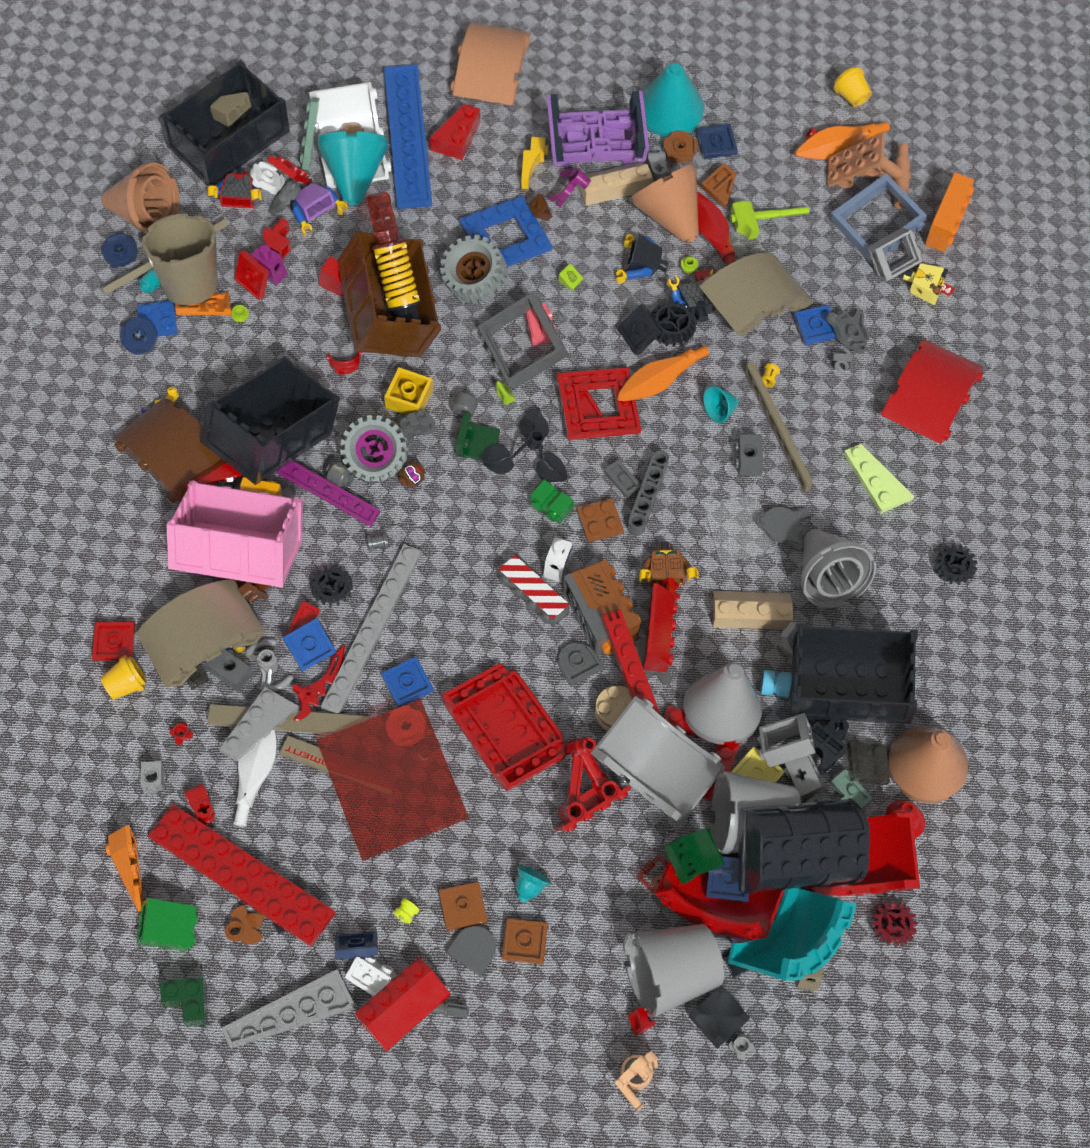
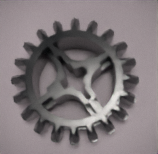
[652,300,697,347]

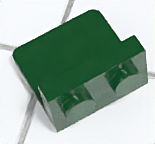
[664,828,724,884]

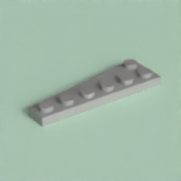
[221,969,356,1049]

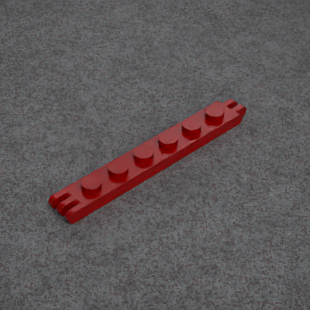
[601,609,661,716]

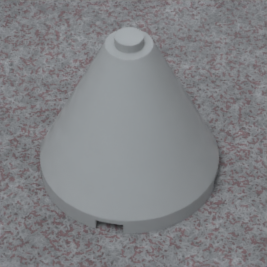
[801,529,876,608]
[682,663,762,744]

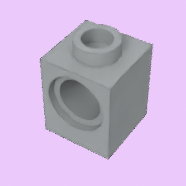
[140,761,164,794]

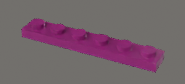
[276,461,381,528]

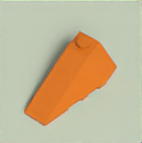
[106,825,144,914]

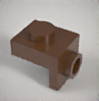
[528,193,553,221]

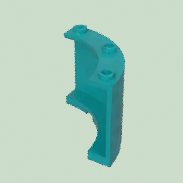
[728,888,857,981]

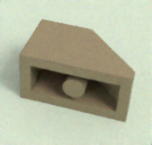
[210,92,251,127]

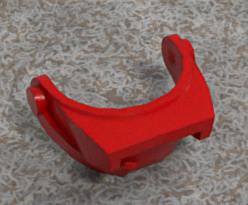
[327,352,362,375]

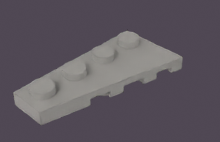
[220,687,299,762]

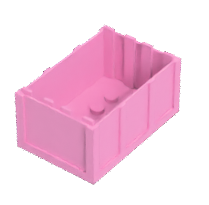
[167,480,303,587]

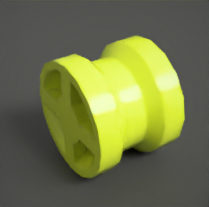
[393,898,419,924]

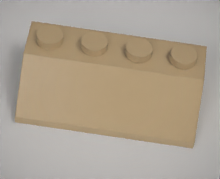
[578,162,653,206]
[713,591,793,630]

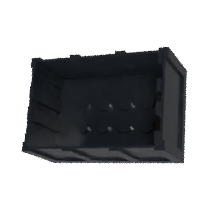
[159,60,290,186]
[200,356,340,485]
[790,624,918,724]

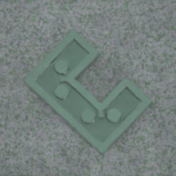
[806,769,873,809]

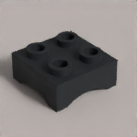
[688,986,750,1049]

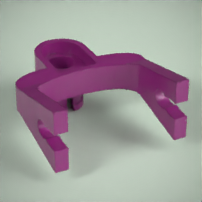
[548,167,591,208]

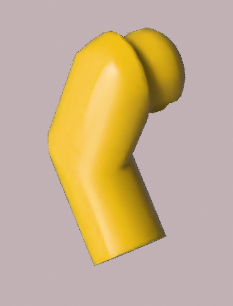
[155,387,179,404]

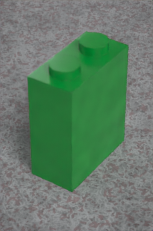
[136,898,198,952]

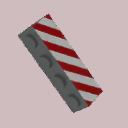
[499,555,570,627]

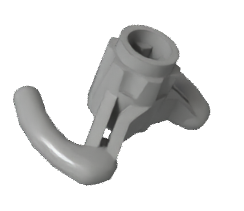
[246,639,294,692]

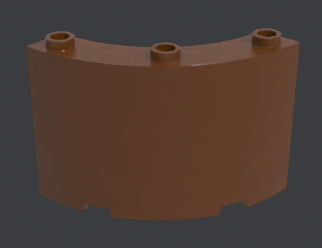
[112,398,222,504]

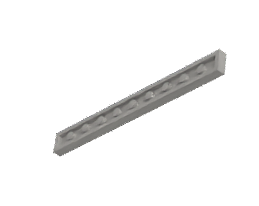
[321,544,422,714]

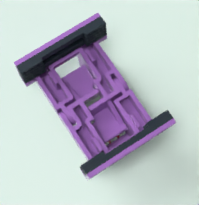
[547,91,649,167]

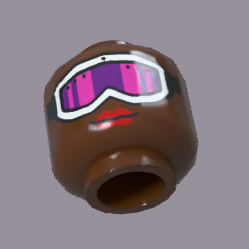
[397,461,426,489]

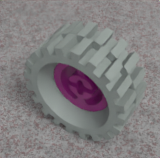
[340,415,409,482]

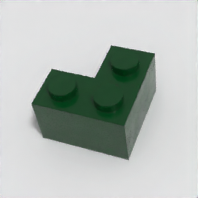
[160,977,208,1027]

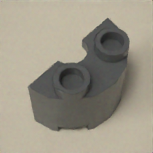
[400,410,435,445]

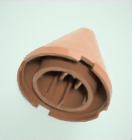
[101,163,180,234]
[630,164,699,244]
[887,725,968,803]

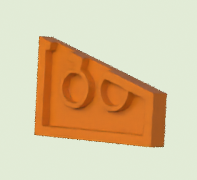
[175,292,232,315]

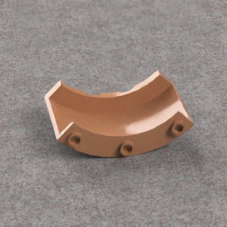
[451,22,531,105]

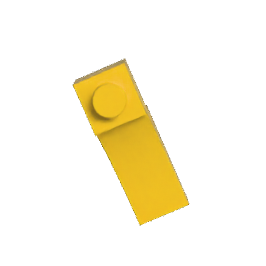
[521,137,548,189]

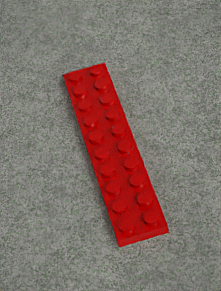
[148,804,336,947]

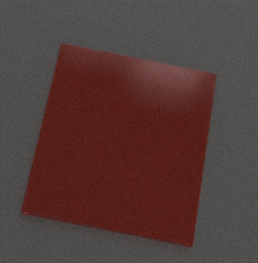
[316,699,469,861]

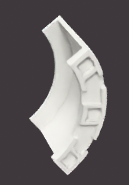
[309,82,391,189]

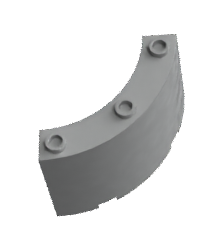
[590,696,726,825]

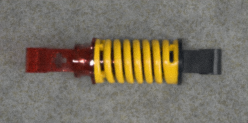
[366,191,421,324]

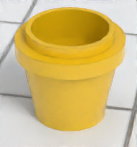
[833,67,872,107]
[100,655,147,700]

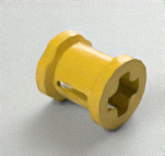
[761,363,780,388]

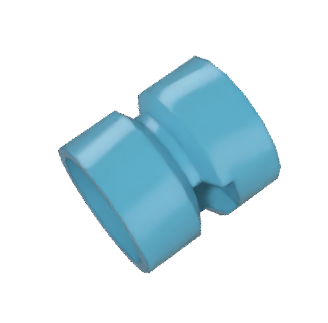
[760,670,791,698]

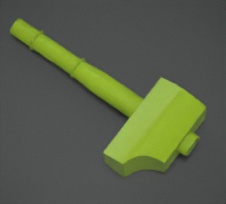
[730,201,809,240]

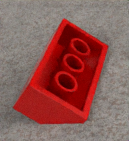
[644,583,678,673]
[354,957,451,1052]

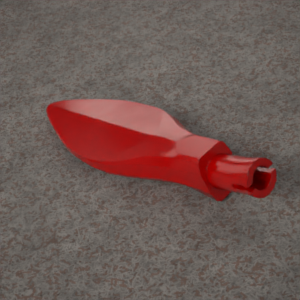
[697,191,736,266]

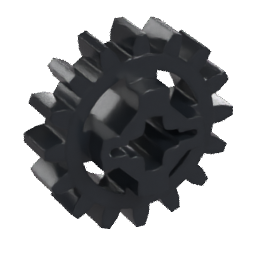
[935,544,977,585]
[310,565,353,607]

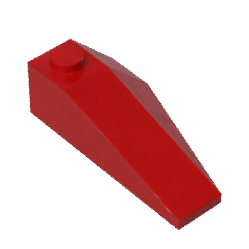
[184,460,244,488]

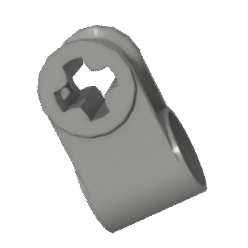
[646,152,667,183]

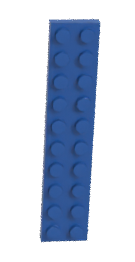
[384,65,432,209]

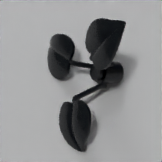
[482,408,567,482]

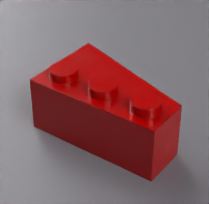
[430,104,480,160]

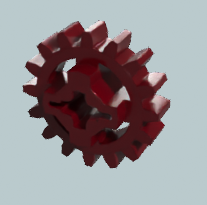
[872,901,918,948]

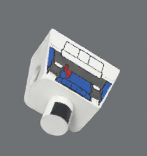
[543,537,573,583]

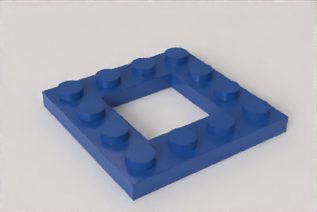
[459,195,553,267]

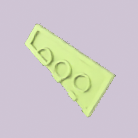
[844,444,914,514]

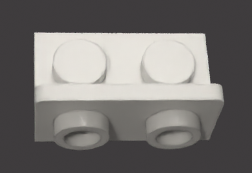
[345,956,398,996]

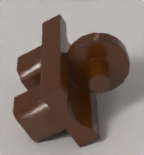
[238,581,271,603]

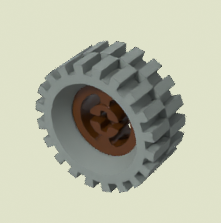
[440,235,508,304]

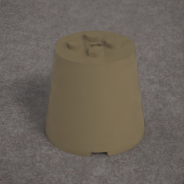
[142,213,218,305]

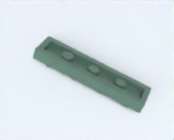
[300,97,320,171]

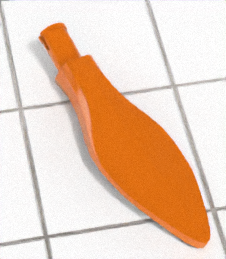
[794,121,890,160]
[617,346,709,401]

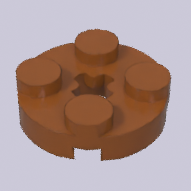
[663,131,698,163]

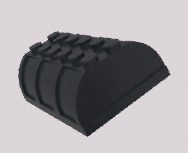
[738,799,870,894]

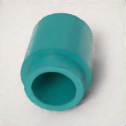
[138,269,160,294]

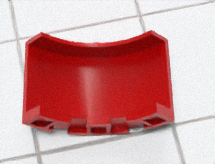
[881,339,984,444]
[801,810,920,897]
[655,859,784,940]

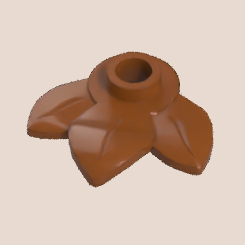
[225,905,264,945]

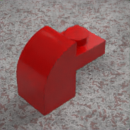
[263,218,291,259]

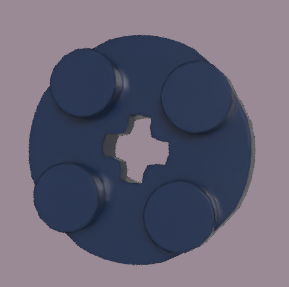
[101,233,138,268]
[120,318,158,355]

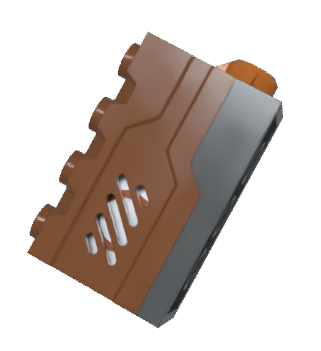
[563,559,641,656]

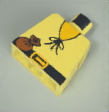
[903,264,949,305]

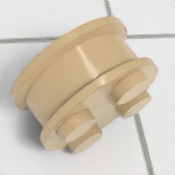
[595,686,632,731]

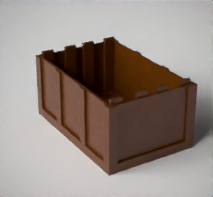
[337,231,442,358]

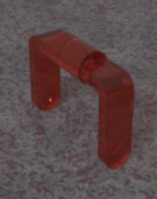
[638,855,668,893]

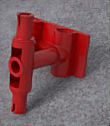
[553,737,632,833]

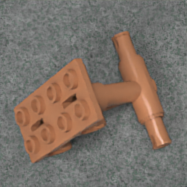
[827,132,911,208]

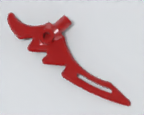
[292,645,345,721]

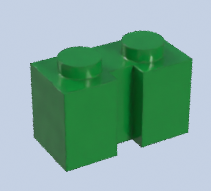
[530,480,574,524]

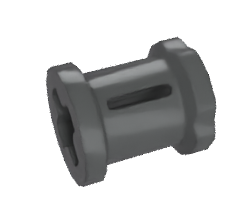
[367,532,388,552]

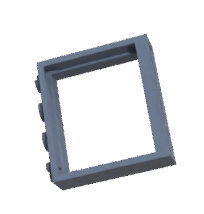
[831,173,927,264]

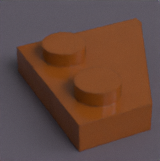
[700,163,737,208]

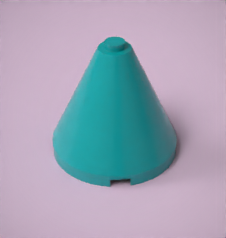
[642,63,704,137]
[318,131,388,207]

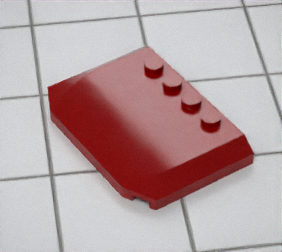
[442,663,566,792]

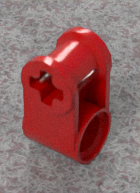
[184,783,215,825]

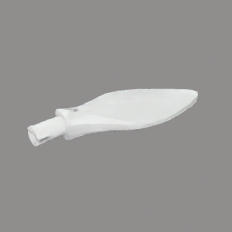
[233,730,277,827]

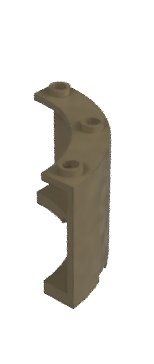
[699,253,814,337]
[136,579,265,687]

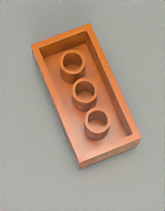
[925,172,975,253]

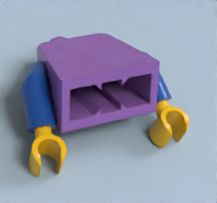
[293,183,348,237]

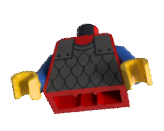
[207,168,262,209]

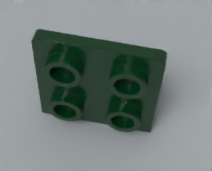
[456,413,500,461]

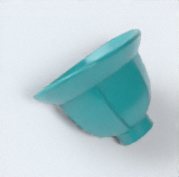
[703,386,738,424]
[515,865,552,903]

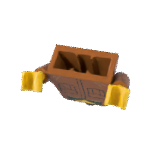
[639,542,699,587]

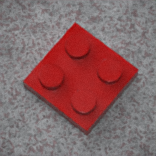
[267,155,312,185]
[234,250,269,300]
[92,622,136,661]

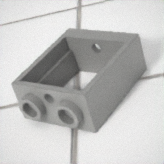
[867,228,922,281]
[758,713,815,767]

